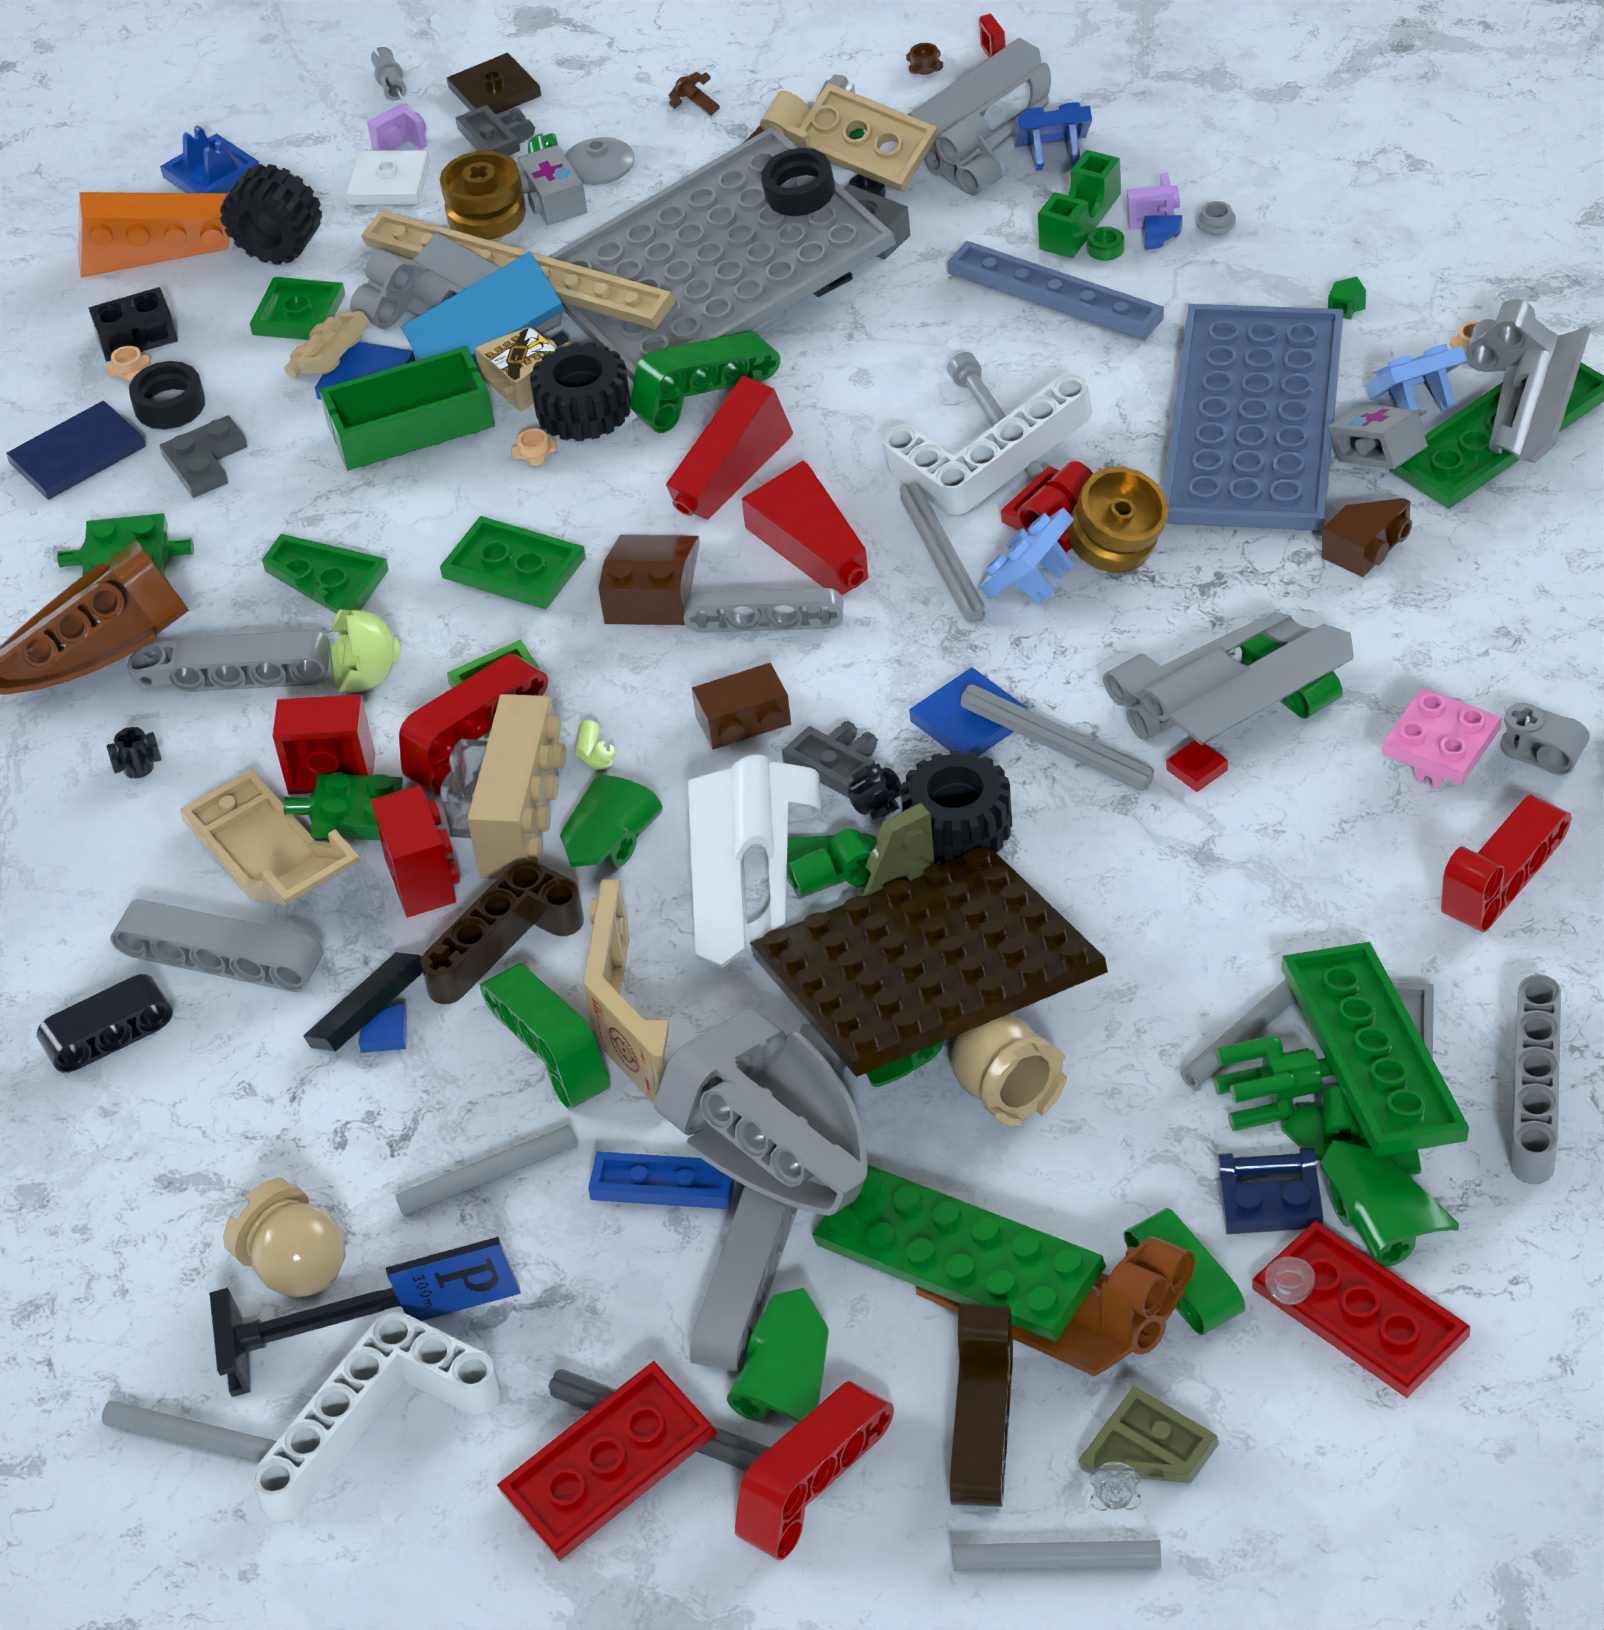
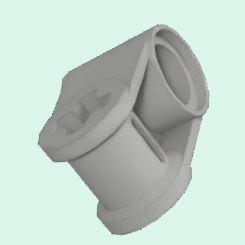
[1500,703,1590,775]

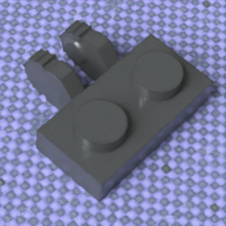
[455,105,536,156]
[782,721,878,798]

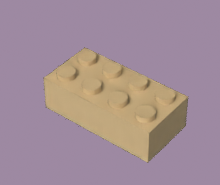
[467,694,566,879]

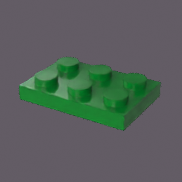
[440,516,586,610]

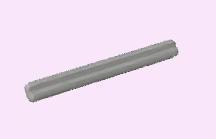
[900,482,986,623]
[961,685,1154,791]

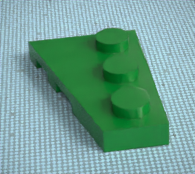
[262,534,388,614]

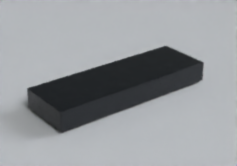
[303,952,423,1052]

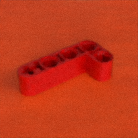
[399,654,548,796]
[1441,795,1572,932]
[735,1381,894,1561]

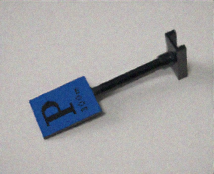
[209,1237,521,1397]

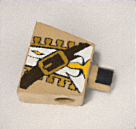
[475,327,571,412]

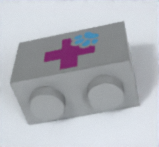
[517,145,588,226]
[1328,404,1428,469]

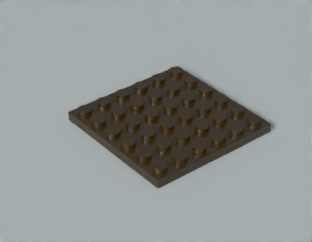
[750,847,1108,1077]

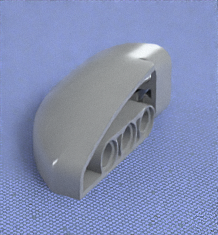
[654,1007,867,1216]

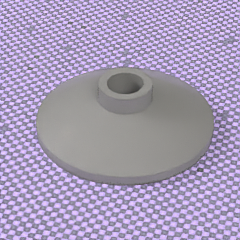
[565,137,634,185]

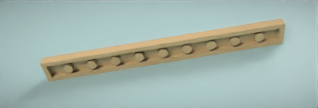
[361,210,676,329]

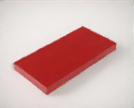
[1252,1220,1470,1398]
[497,1360,717,1561]

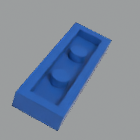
[588,1151,735,1209]

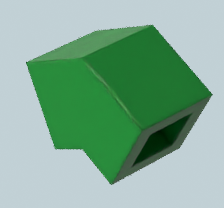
[1328,276,1366,319]

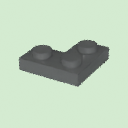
[159,415,247,498]

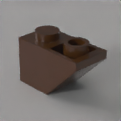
[1322,498,1412,577]

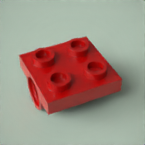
[1001,461,1093,553]

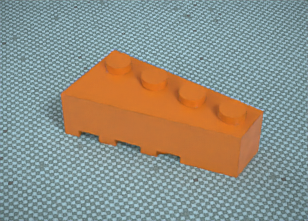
[78,192,229,277]

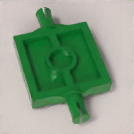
[57,513,194,576]
[284,772,403,840]

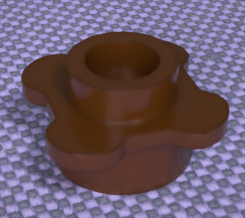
[906,43,943,75]

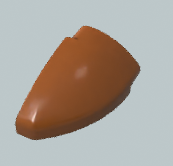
[0,539,190,695]

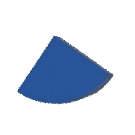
[1145,215,1183,250]
[358,1004,407,1053]

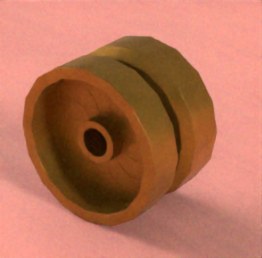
[439,151,526,240]
[1067,467,1169,573]

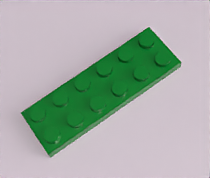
[1389,362,1604,509]
[1281,942,1469,1157]
[812,1164,1106,1342]

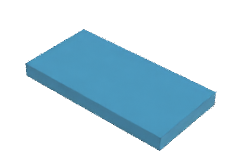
[400,251,565,363]

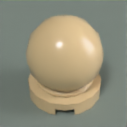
[951,1013,1067,1127]
[223,1178,346,1298]

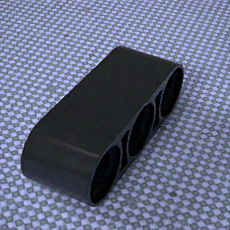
[36,974,173,1073]

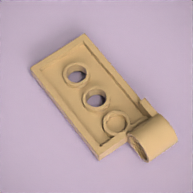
[760,82,939,192]

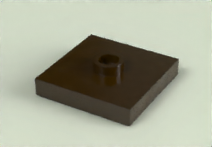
[446,52,542,114]

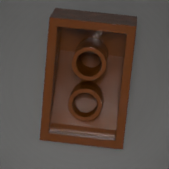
[598,535,700,625]

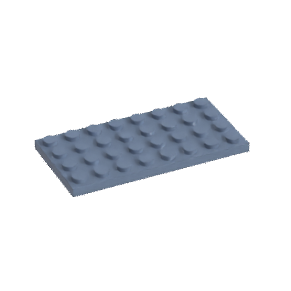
[1163,304,1344,531]

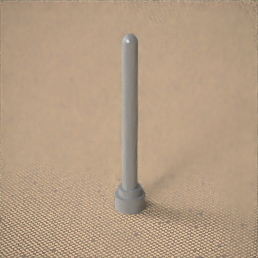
[947,352,1044,481]

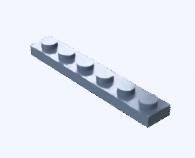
[947,241,1164,340]

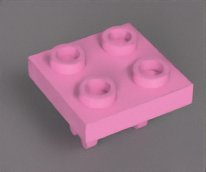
[1382,687,1501,789]

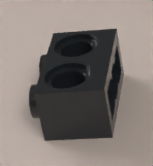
[88,287,178,362]

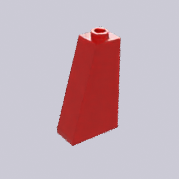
[666,376,793,520]
[741,460,869,596]

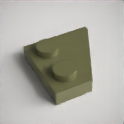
[854,803,935,897]
[1078,1386,1219,1483]

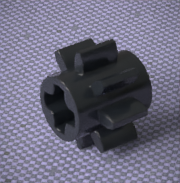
[106,727,162,779]
[849,763,902,820]

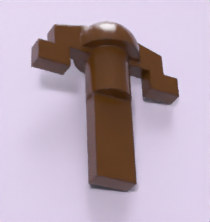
[668,72,720,116]

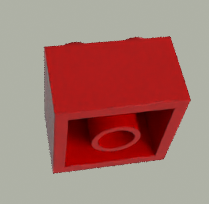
[272,694,375,795]
[370,785,460,918]

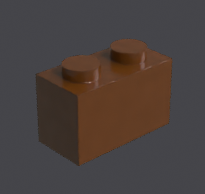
[691,662,791,750]

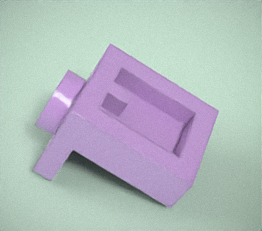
[367,103,427,151]
[1127,173,1180,229]

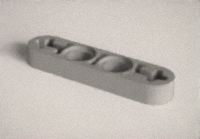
[683,588,844,633]

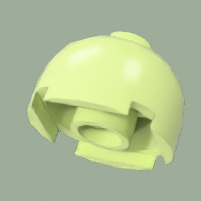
[330,610,400,692]

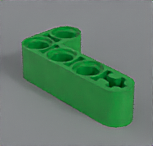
[631,332,780,433]
[480,963,610,1110]

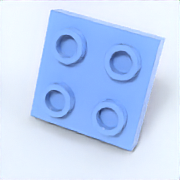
[1365,344,1467,416]
[979,508,1075,604]

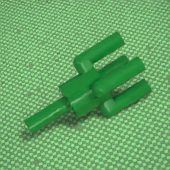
[1214,1036,1334,1131]

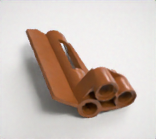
[916,1236,1195,1377]

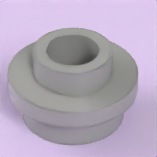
[1198,201,1236,235]

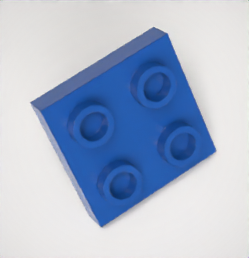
[1012,102,1092,171]
[160,126,259,194]

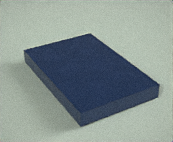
[6,400,146,500]

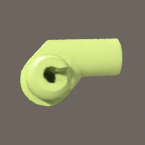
[575,720,615,770]

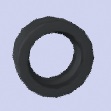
[762,147,835,217]
[129,361,205,430]

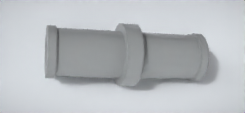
[371,47,406,101]

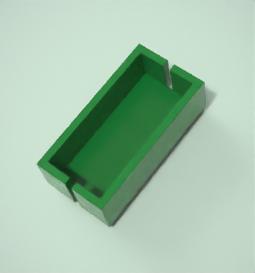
[319,346,495,471]

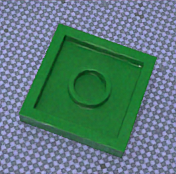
[250,277,345,340]

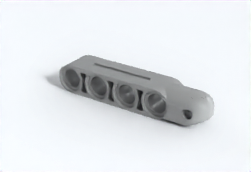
[127,630,330,692]

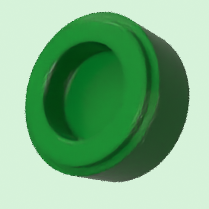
[1087,227,1124,261]

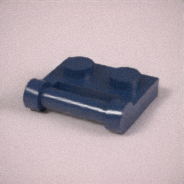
[1218,1148,1323,1234]

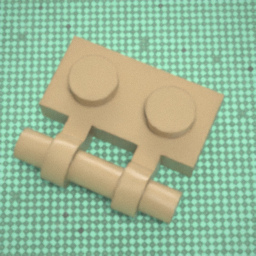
[284,311,371,378]

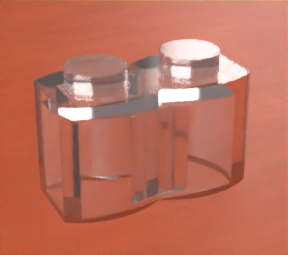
[441,739,488,838]

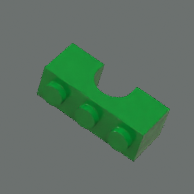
[1038,150,1121,258]

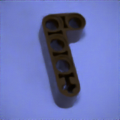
[421,860,584,1004]
[950,1304,1013,1507]

